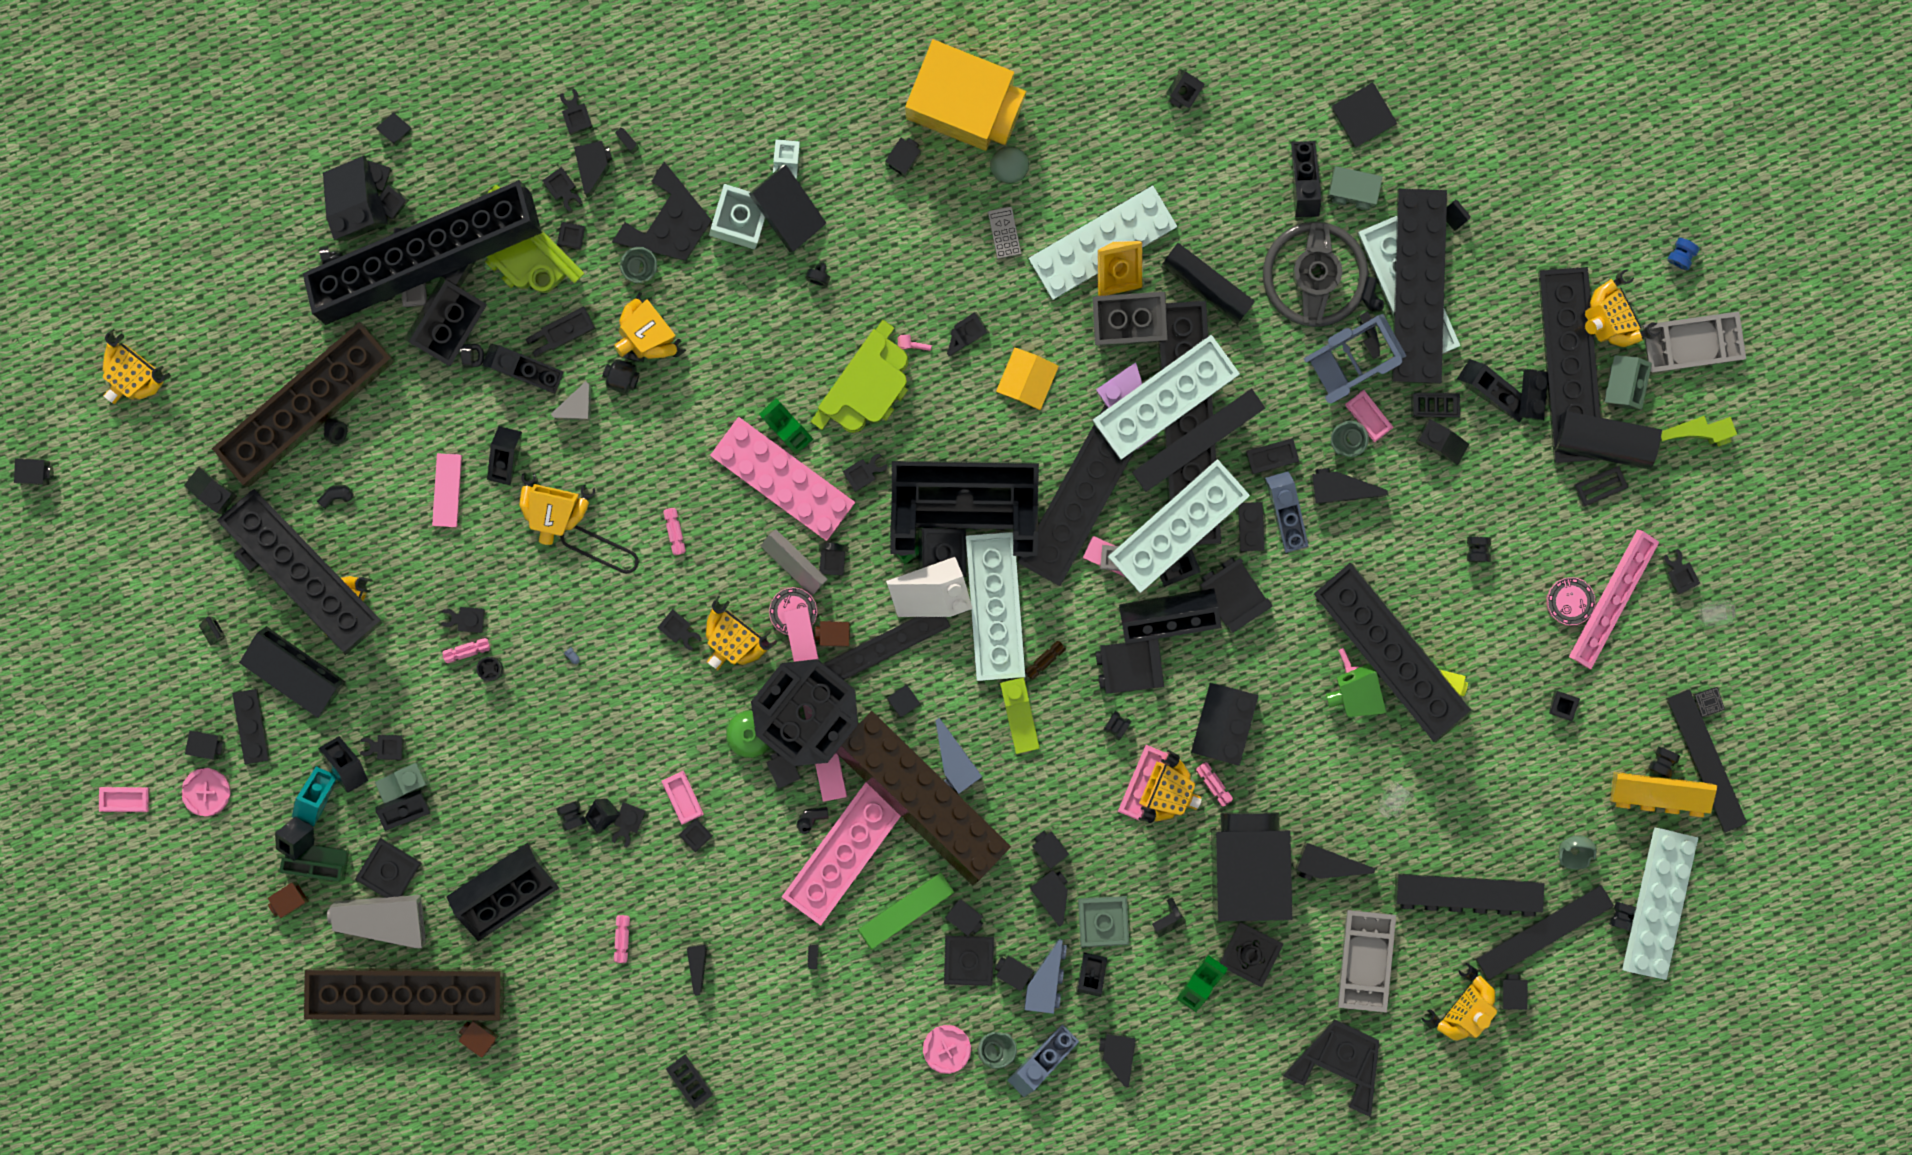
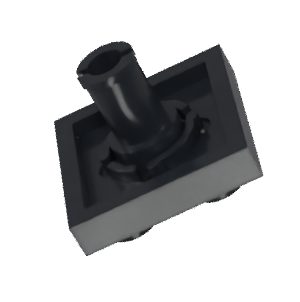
[1219,922,1283,987]

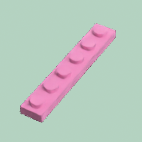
[1569,529,1659,669]

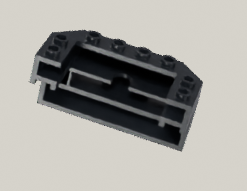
[890,461,1039,557]

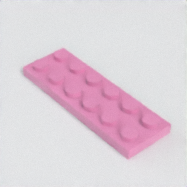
[710,417,855,541]
[782,782,901,926]

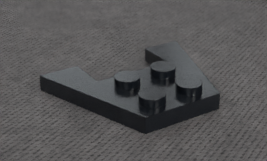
[612,162,712,261]
[1282,1019,1379,1117]

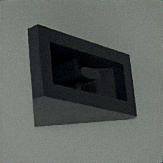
[1160,549,1201,587]
[1076,952,1108,997]

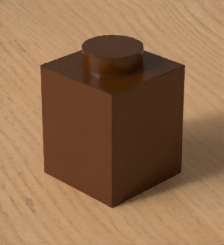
[815,621,850,647]
[268,881,309,919]
[459,1020,499,1058]

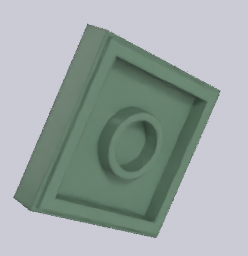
[1078,896,1129,947]

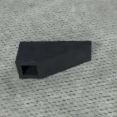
[1291,141,1321,218]
[482,343,564,394]

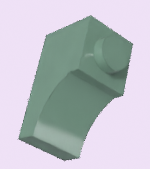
[375,762,430,803]

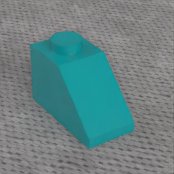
[292,766,337,827]

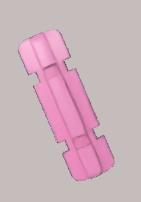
[663,508,686,555]
[442,638,490,663]
[1196,762,1233,807]
[614,915,630,963]

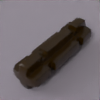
[1025,641,1066,680]

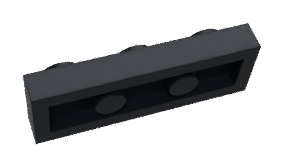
[232,689,270,765]

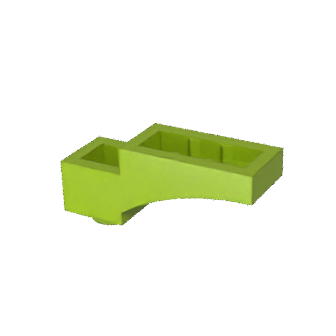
[1660,416,1737,447]
[1000,678,1040,754]

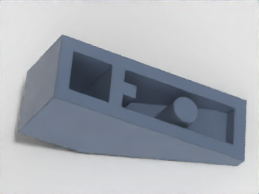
[935,718,982,794]

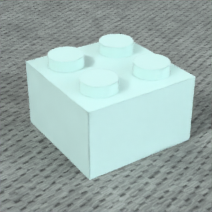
[709,184,765,250]

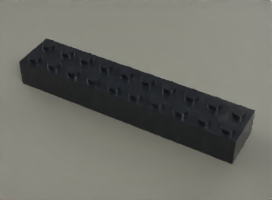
[303,180,542,325]
[1158,301,1221,546]

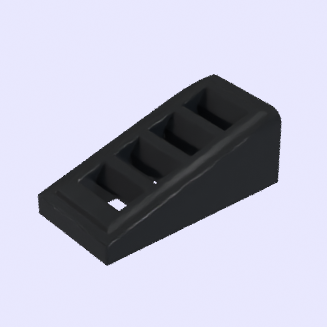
[1411,393,1460,418]
[687,943,708,996]
[666,1054,714,1109]

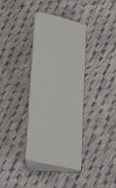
[761,529,828,596]

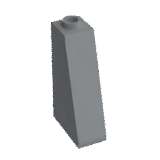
[327,895,426,948]

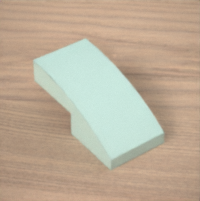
[773,140,800,179]

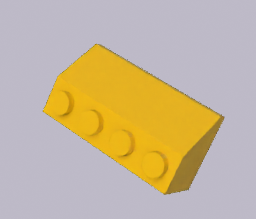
[1610,772,1717,817]

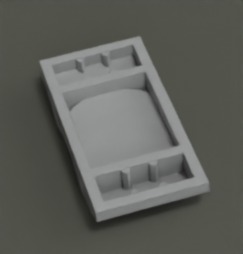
[1642,311,1746,373]
[1338,910,1396,1013]

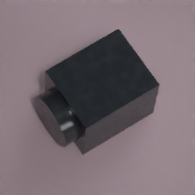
[1211,812,1292,921]

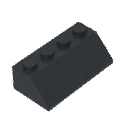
[446,843,559,941]

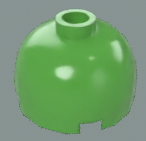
[726,710,770,758]

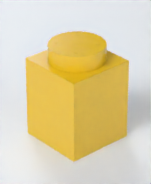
[905,39,1027,151]

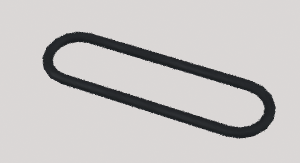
[560,525,639,574]

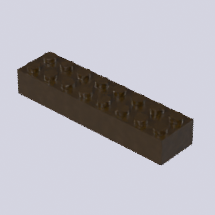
[212,322,395,487]
[836,711,1011,886]
[304,968,504,1021]

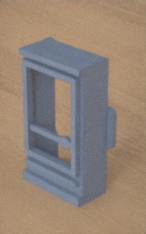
[1303,314,1407,404]

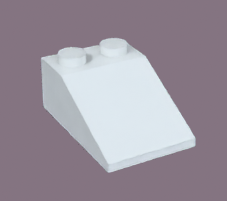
[886,557,973,617]

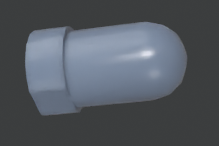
[564,647,580,664]

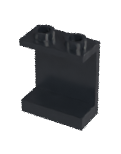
[1199,557,1273,633]
[1095,639,1164,694]

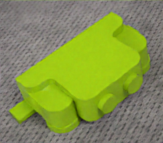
[484,184,585,293]
[810,320,908,433]

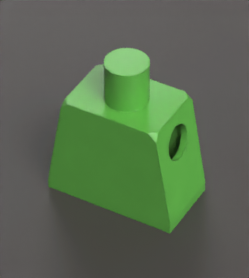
[1326,663,1386,717]

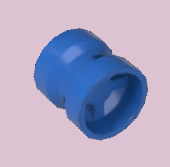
[1667,238,1700,271]

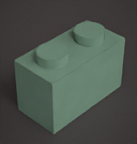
[1327,166,1383,210]
[1605,355,1652,410]

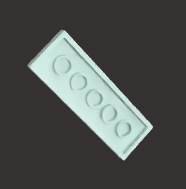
[1028,186,1177,300]
[1357,216,1460,354]
[1092,335,1240,460]
[1108,459,1250,593]
[966,532,1025,681]
[1622,827,1698,980]

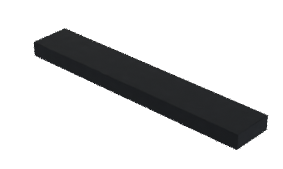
[1132,388,1265,493]
[823,617,951,680]
[1666,689,1747,833]
[1475,885,1614,980]

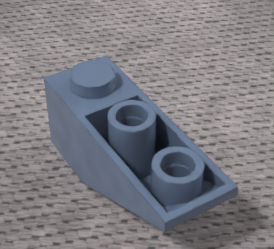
[1265,472,1309,553]
[1024,939,1067,1014]
[1007,1024,1079,1097]

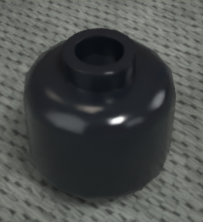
[602,359,640,394]

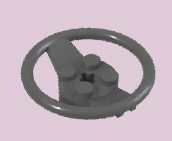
[1263,222,1369,327]

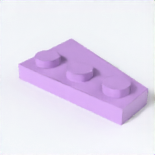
[1096,362,1158,450]

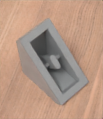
[551,381,592,421]

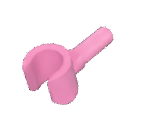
[897,335,932,351]
[1338,648,1359,673]

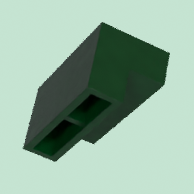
[279,845,349,882]

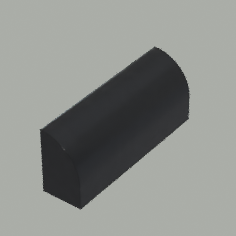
[1161,243,1255,325]
[1555,411,1662,470]
[1119,588,1222,644]
[239,626,346,718]

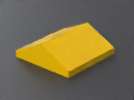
[1098,241,1142,296]
[996,347,1059,410]

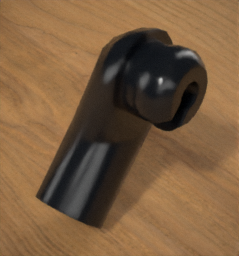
[1361,277,1384,312]
[317,485,354,509]
[797,807,829,834]

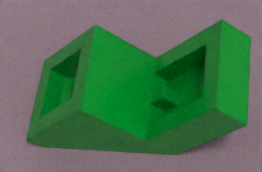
[759,398,813,455]
[1176,955,1228,1012]

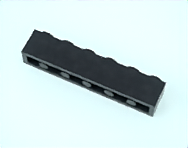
[1394,874,1545,917]

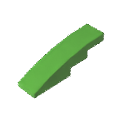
[857,872,954,950]

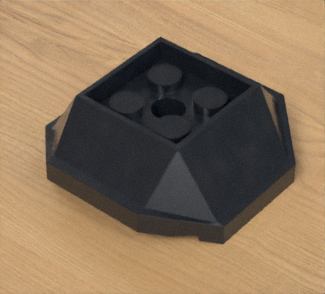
[751,659,859,766]

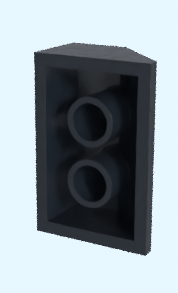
[404,278,487,366]
[1191,683,1259,766]

